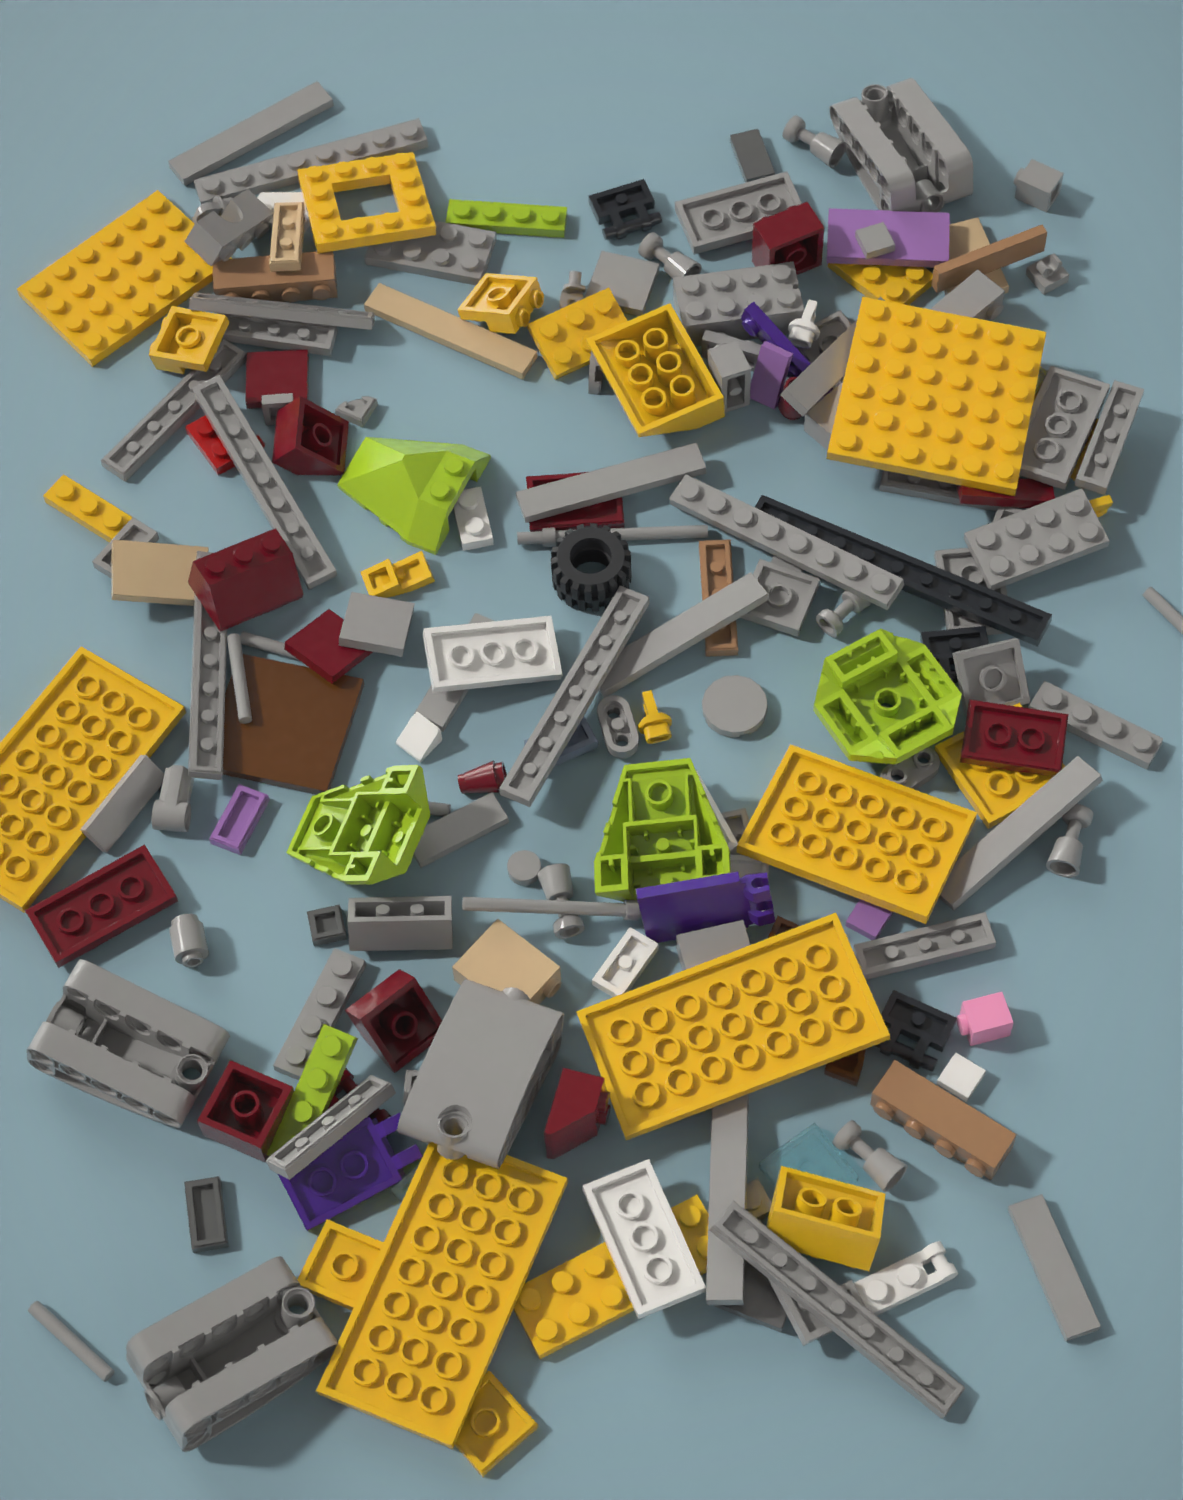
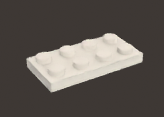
[423,616,562,693]
[582,1159,706,1319]

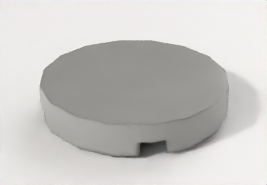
[702,675,768,738]

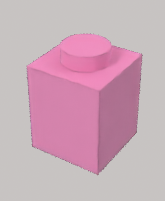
[956,991,1014,1046]

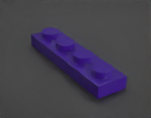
[740,301,833,404]

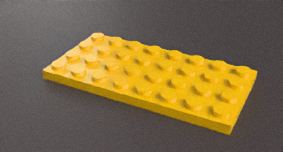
[0,646,186,913]
[576,913,890,1141]
[316,1142,568,1449]

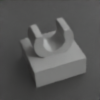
[1026,253,1069,295]

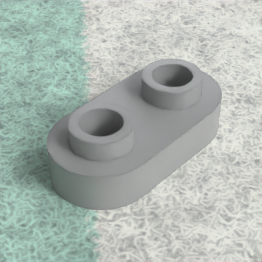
[597,695,639,758]
[880,747,940,790]

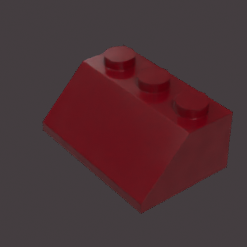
[188,528,303,632]

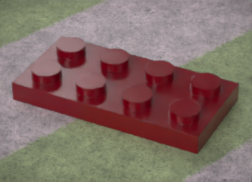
[25,844,178,968]

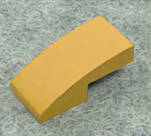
[360,551,435,598]

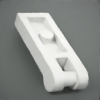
[854,1241,958,1316]

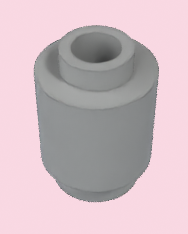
[169,914,209,967]

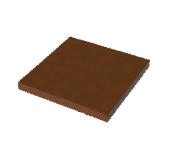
[223,654,365,794]

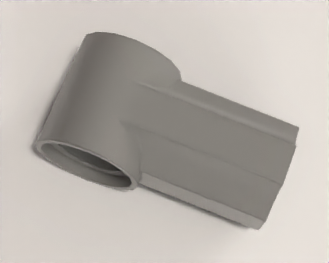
[151,765,194,832]

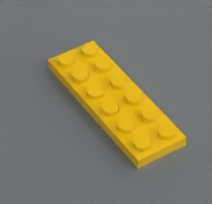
[513,1195,709,1359]

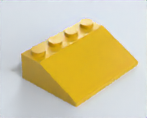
[586,303,725,437]

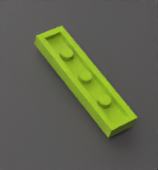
[445,199,568,238]
[267,1024,358,1156]

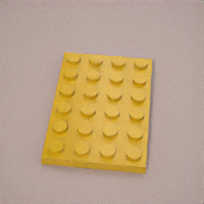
[17,190,232,367]
[736,744,977,924]

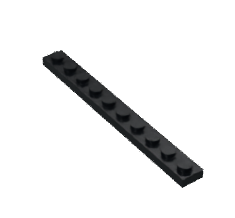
[755,495,1052,647]

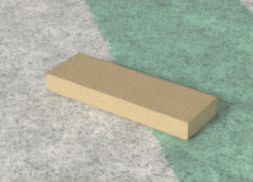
[269,202,305,271]

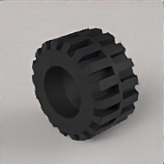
[550,523,632,612]

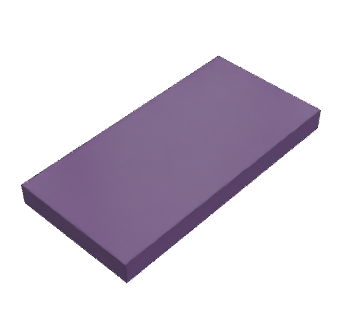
[826,208,950,267]

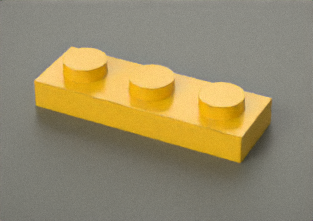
[43,474,132,542]

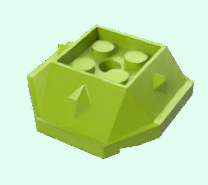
[813,628,962,765]

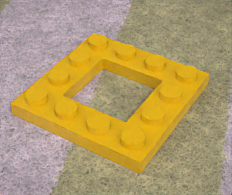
[297,152,436,254]

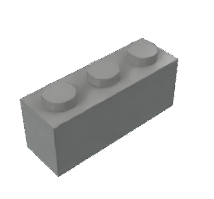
[348,896,453,951]

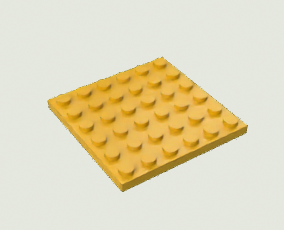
[826,297,1046,496]

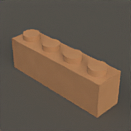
[213,251,338,303]
[870,1060,1017,1180]

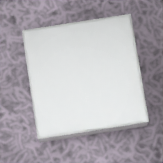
[937,1052,986,1102]

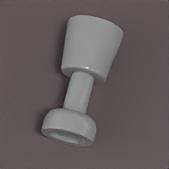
[783,115,846,168]
[638,232,702,279]
[816,590,872,637]
[1046,804,1094,878]
[537,863,584,939]
[832,1120,908,1192]

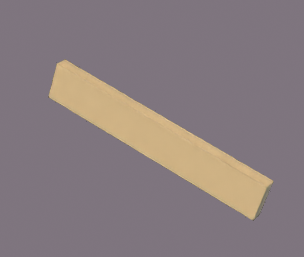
[364,283,538,380]

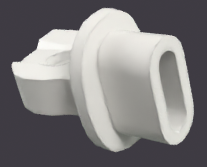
[788,300,820,349]

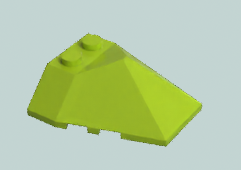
[337,437,491,555]
[594,758,731,902]
[286,765,430,885]

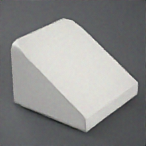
[396,712,442,763]

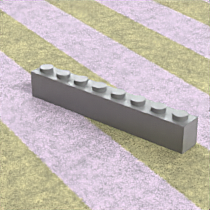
[804,269,1005,450]

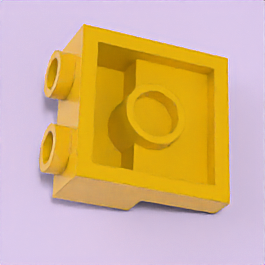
[457,273,544,334]
[149,306,230,374]

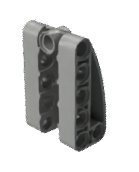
[829,78,973,212]
[27,960,230,1128]
[397,979,564,1169]
[126,1256,338,1452]

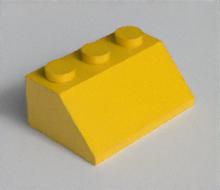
[766,1166,886,1271]

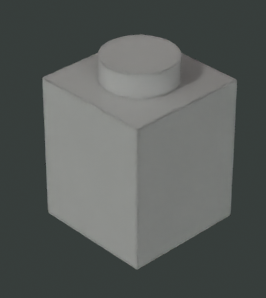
[1014,159,1064,212]

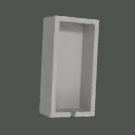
[673,261,804,347]

